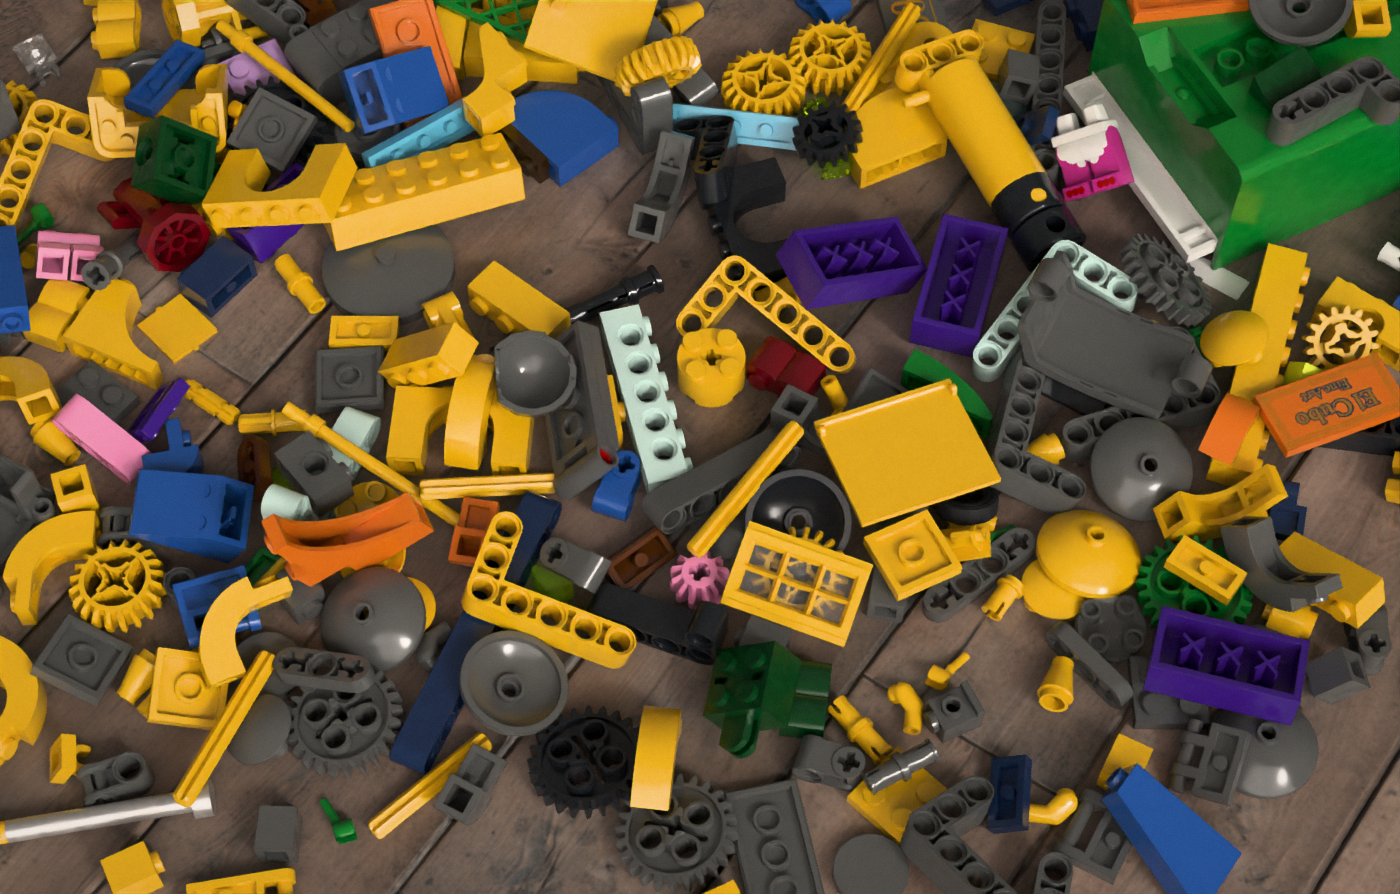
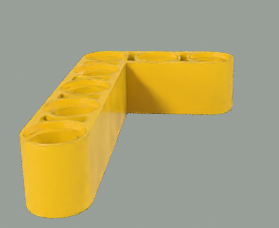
[0,99,116,229]
[676,255,856,374]
[461,511,637,669]

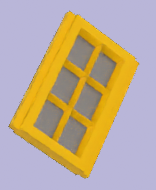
[720,521,873,647]

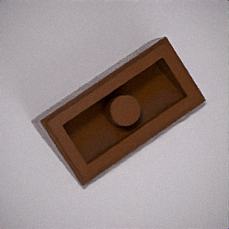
[605,526,678,590]

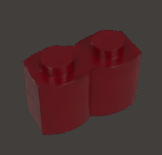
[746,336,826,398]

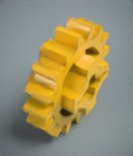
[1302,305,1379,371]

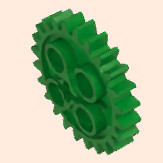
[1134,535,1254,628]

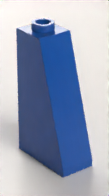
[0,225,31,334]
[1101,763,1242,894]

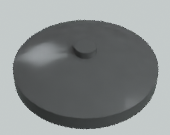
[322,224,455,326]

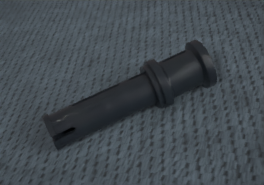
[564,265,664,325]

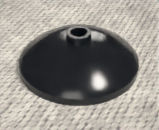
[745,469,852,576]

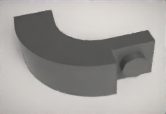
[628,129,695,243]
[1220,516,1343,612]

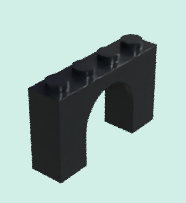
[697,157,788,295]

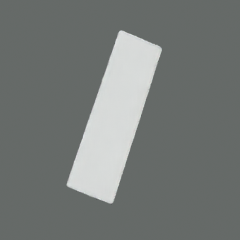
[1189,257,1250,300]

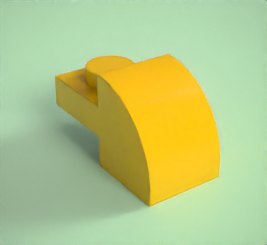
[1343,0,1391,39]

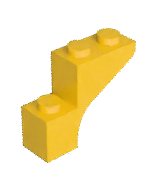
[462,22,528,137]

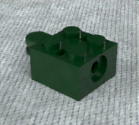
[131,115,222,205]
[703,641,801,759]

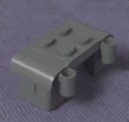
[284,0,397,106]
[0,453,58,599]

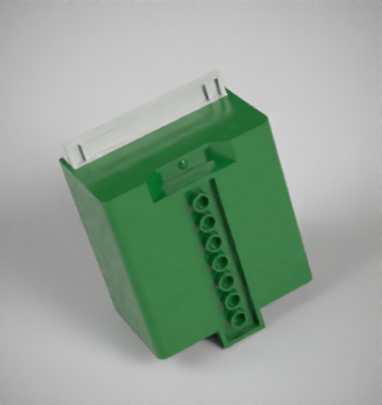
[1063,0,1400,271]

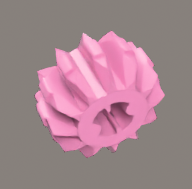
[669,550,730,610]

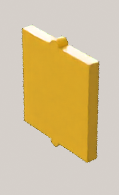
[137,293,218,364]

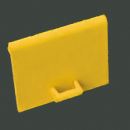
[523,0,658,88]
[814,378,1001,527]

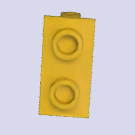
[940,522,991,562]

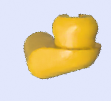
[820,375,849,416]

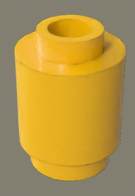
[1261,604,1319,640]

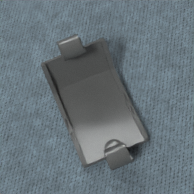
[1017,250,1214,419]

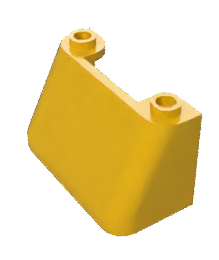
[87,64,228,158]

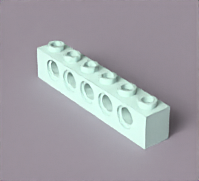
[599,304,693,494]

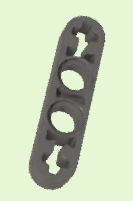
[922,527,1036,623]

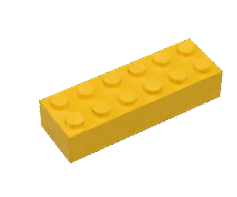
[323,133,525,252]

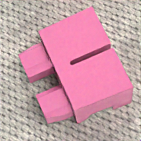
[35,230,104,281]

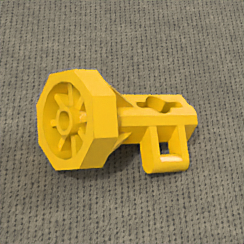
[161,0,268,47]

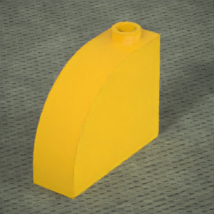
[847,85,948,189]

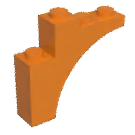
[261,492,435,587]

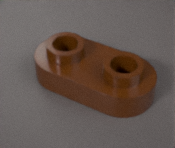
[237,435,273,502]

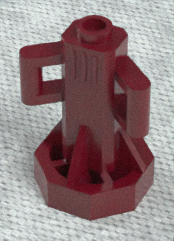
[97,177,211,272]

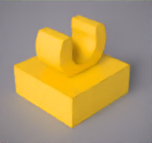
[50,733,91,784]

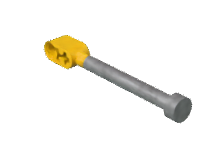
[0,778,216,845]

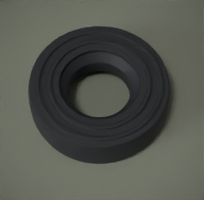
[935,486,999,525]

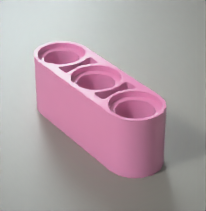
[52,393,151,484]

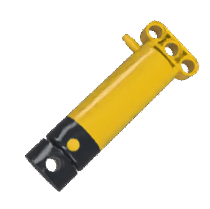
[894,29,1086,273]

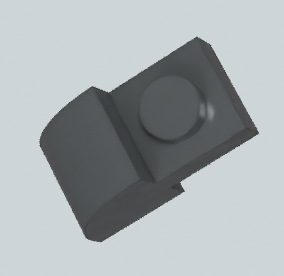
[433,743,508,826]

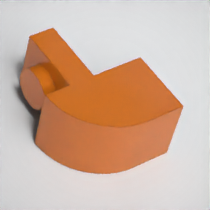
[1198,392,1261,465]

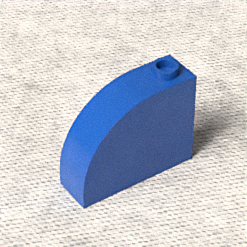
[511,90,619,187]

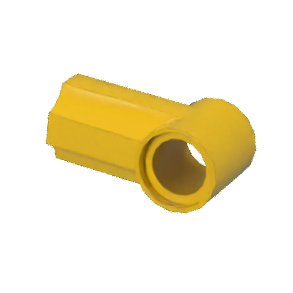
[421,291,476,340]

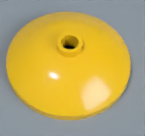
[1036,510,1142,599]

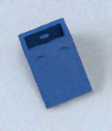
[338,46,449,136]
[128,469,254,564]

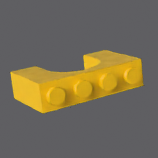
[202,143,358,228]
[386,384,535,476]

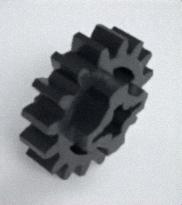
[792,101,863,168]

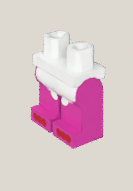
[1051,104,1135,202]

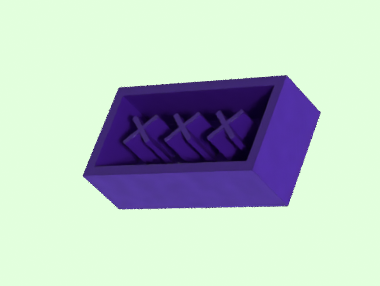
[909,213,1008,358]
[776,216,927,310]
[1143,606,1310,726]

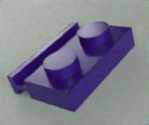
[127,378,190,443]

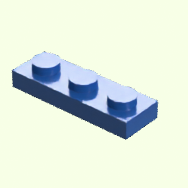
[124,40,205,119]

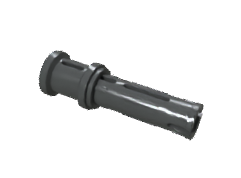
[81,231,142,290]

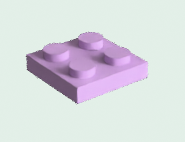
[218,38,296,100]

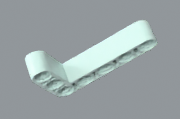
[972,240,1138,382]
[260,406,381,521]

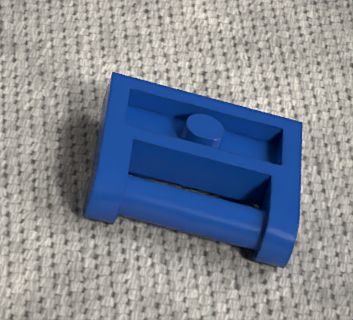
[172,565,262,649]

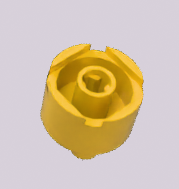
[677,328,746,408]

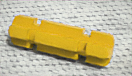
[183,379,241,425]

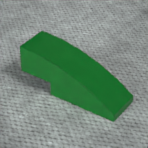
[901,349,993,439]

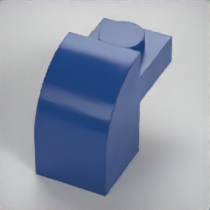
[142,418,204,474]

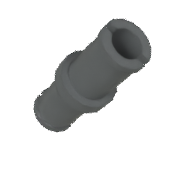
[862,738,940,795]

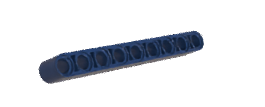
[390,491,562,775]

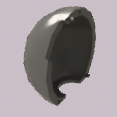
[494,330,577,418]

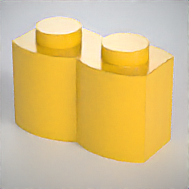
[91,0,142,59]
[22,279,92,353]

